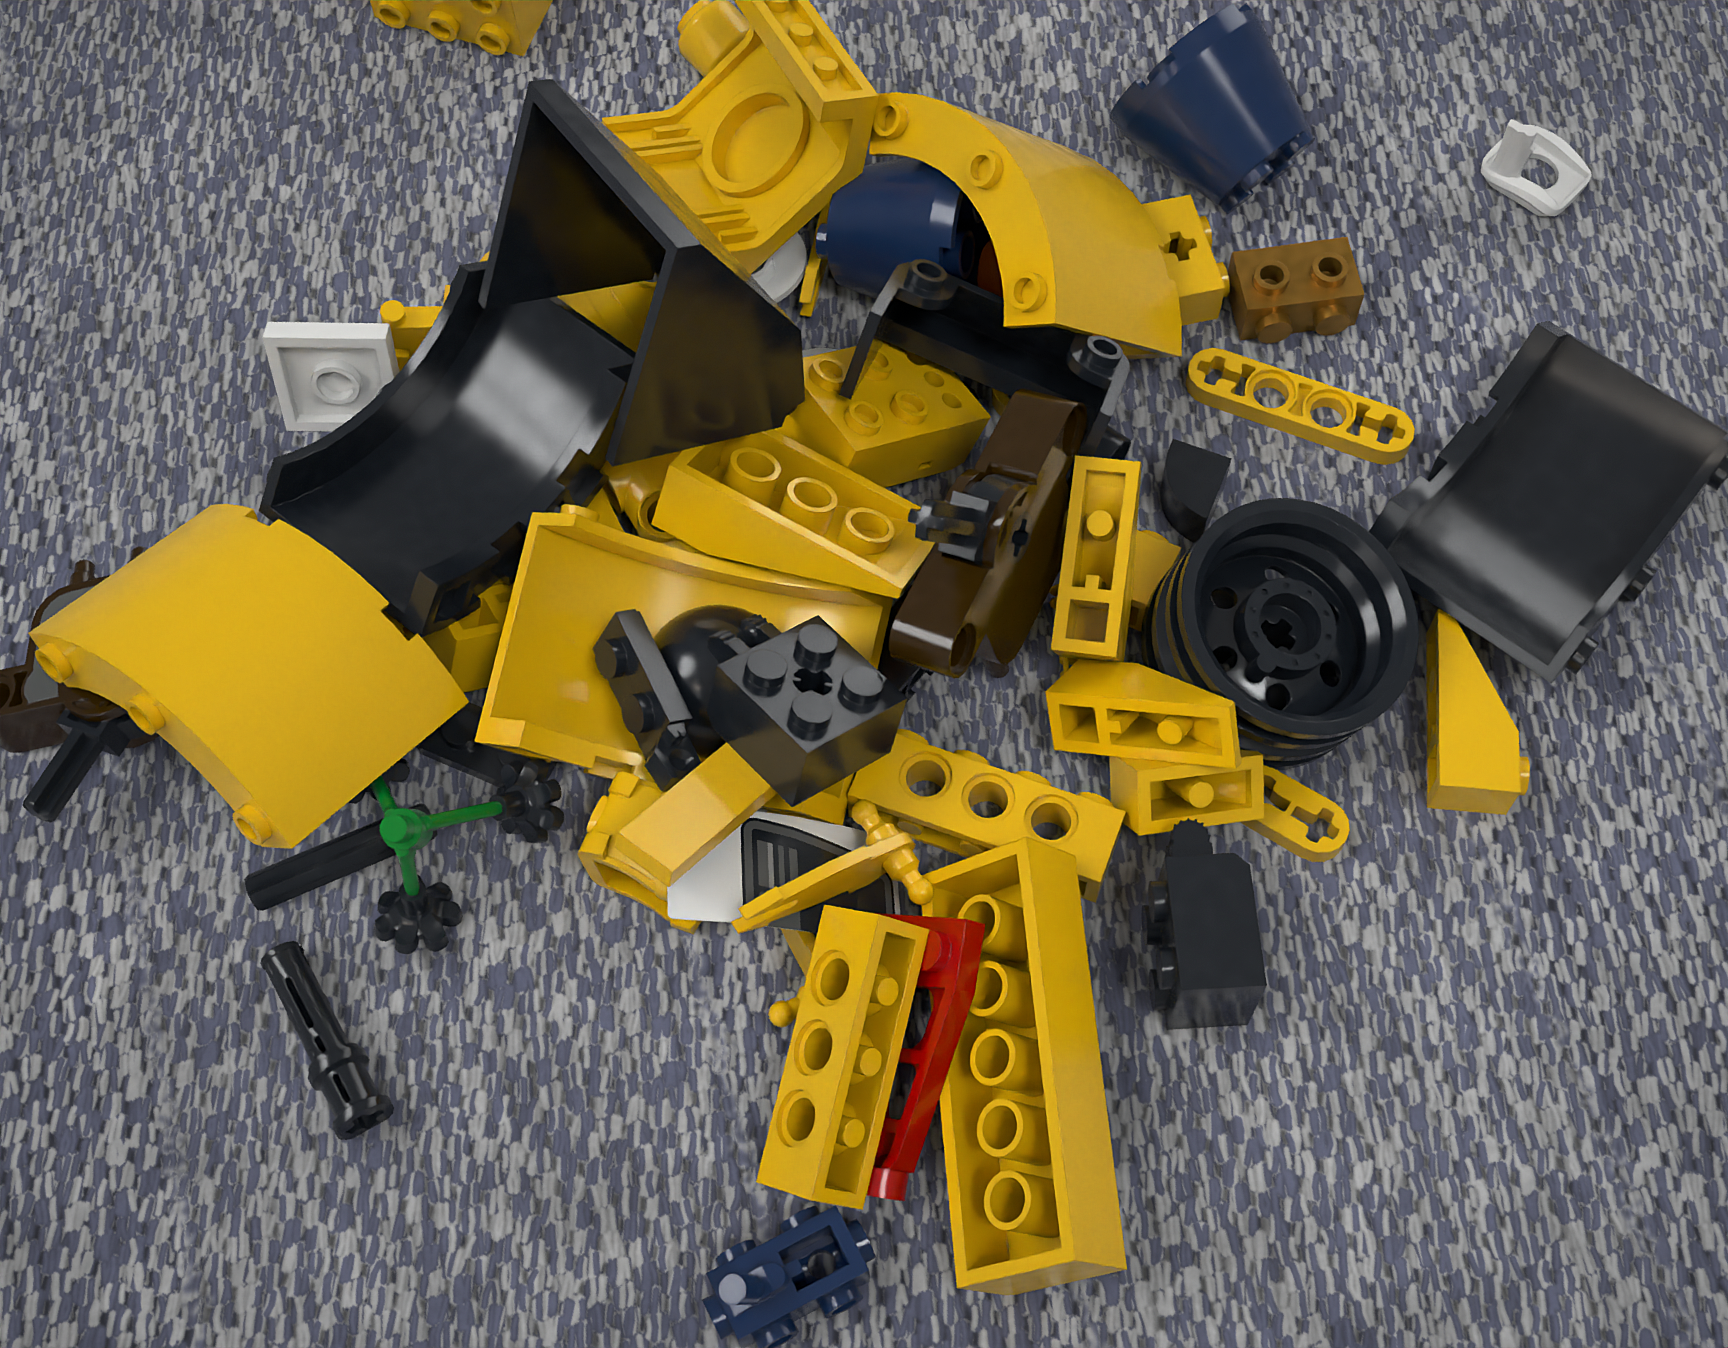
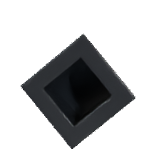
[1160,439,1232,543]

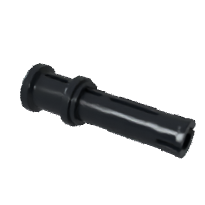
[260,941,394,1140]

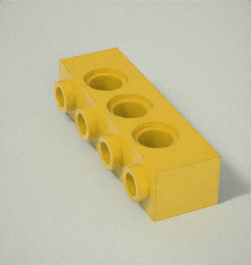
[847,729,1126,903]
[756,905,930,1210]

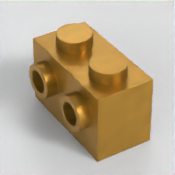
[1228,237,1365,343]

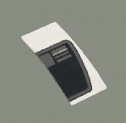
[667,811,900,934]

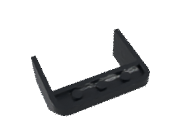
[839,259,1130,492]

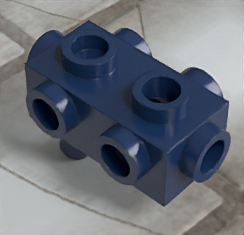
[702,1205,876,1348]

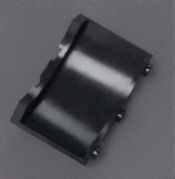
[259,260,636,638]
[1369,321,1728,683]

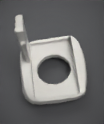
[1481,119,1592,217]

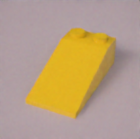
[651,429,935,599]

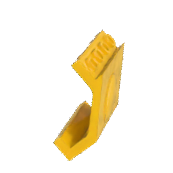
[601,0,879,275]

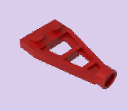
[867,913,986,1201]

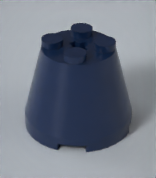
[1110,3,1315,215]
[816,158,991,300]

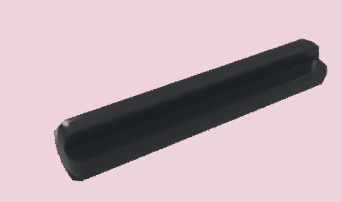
[244,803,437,911]

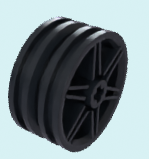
[1141,498,1419,770]

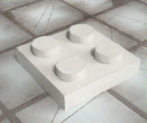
[262,322,399,432]

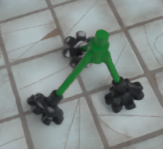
[349,758,564,954]

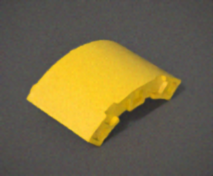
[869,92,1182,359]
[28,504,469,849]
[474,504,893,826]

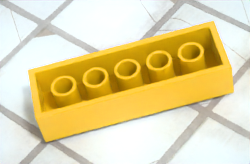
[921,836,1127,1295]

